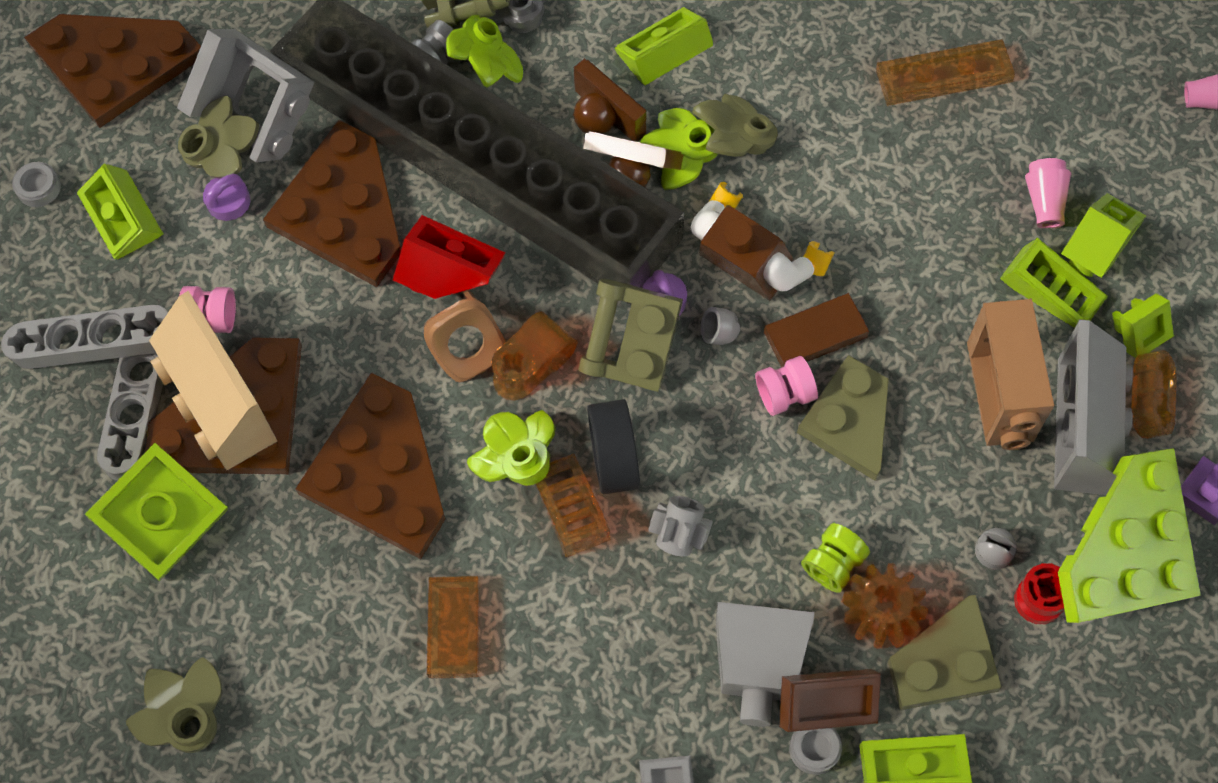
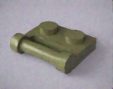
[578,279,683,392]

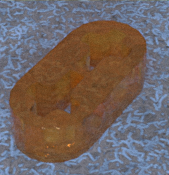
[1131,350,1177,439]

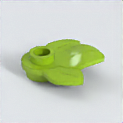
[446,15,523,88]
[640,108,718,190]
[467,410,555,486]

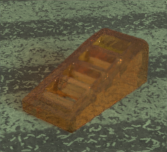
[535,453,611,558]

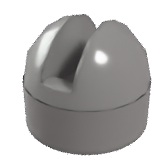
[701,307,740,345]
[975,527,1017,569]

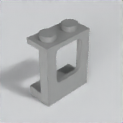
[177,29,314,162]

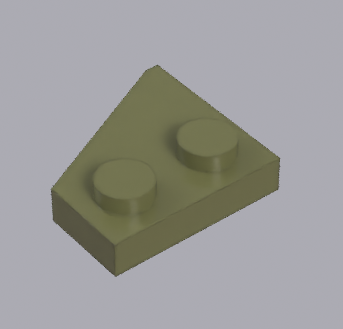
[797,355,889,481]
[888,595,1002,710]

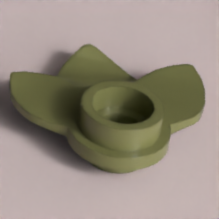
[692,94,778,157]
[178,96,259,179]
[126,657,222,753]

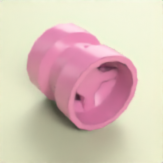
[179,286,236,333]
[755,356,818,416]

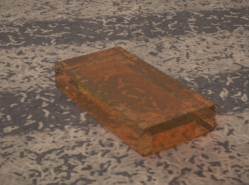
[427,576,480,678]

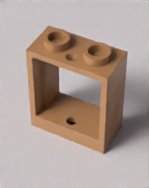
[967,299,1054,450]

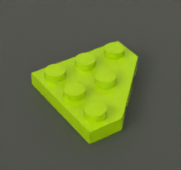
[1058,448,1201,623]

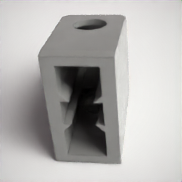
[715,602,814,727]

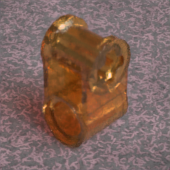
[491,311,578,401]

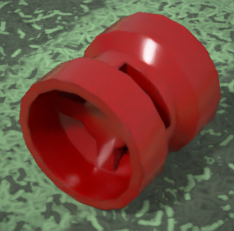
[1014,563,1064,624]

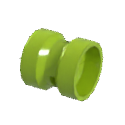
[801,523,870,593]

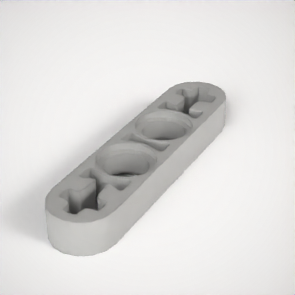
[1,305,168,369]
[97,322,163,481]

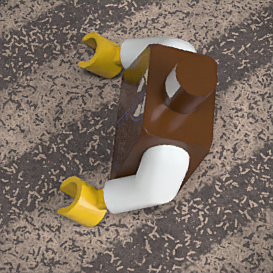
[691,182,835,301]

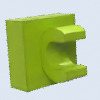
[1112,293,1174,360]

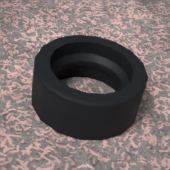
[587,399,640,494]

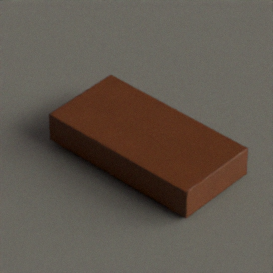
[764,293,869,368]
[779,669,881,732]

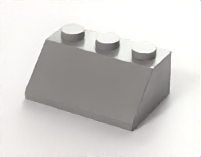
[1054,320,1133,495]

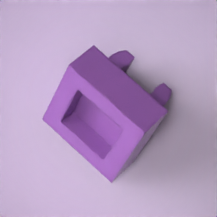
[1181,456,1218,526]

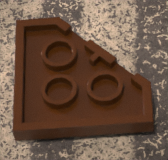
[24,14,201,128]
[263,120,401,287]
[145,338,302,475]
[296,373,446,560]

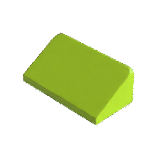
[615,7,713,85]
[77,163,164,260]

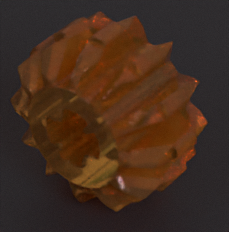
[842,562,928,649]

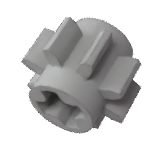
[648,496,713,556]

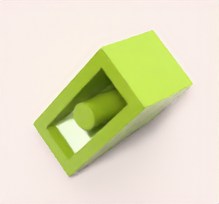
[1061,193,1146,278]

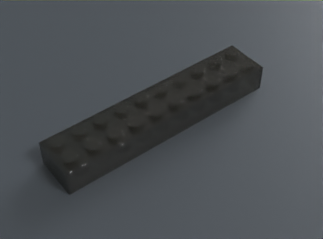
[270,0,684,305]

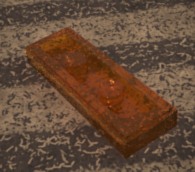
[876,39,1015,106]

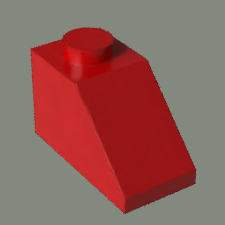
[393,215,506,299]

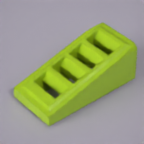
[1000,238,1108,328]

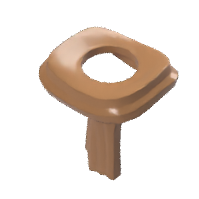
[424,289,507,382]

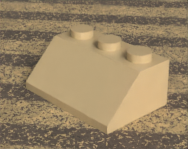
[149,291,277,470]

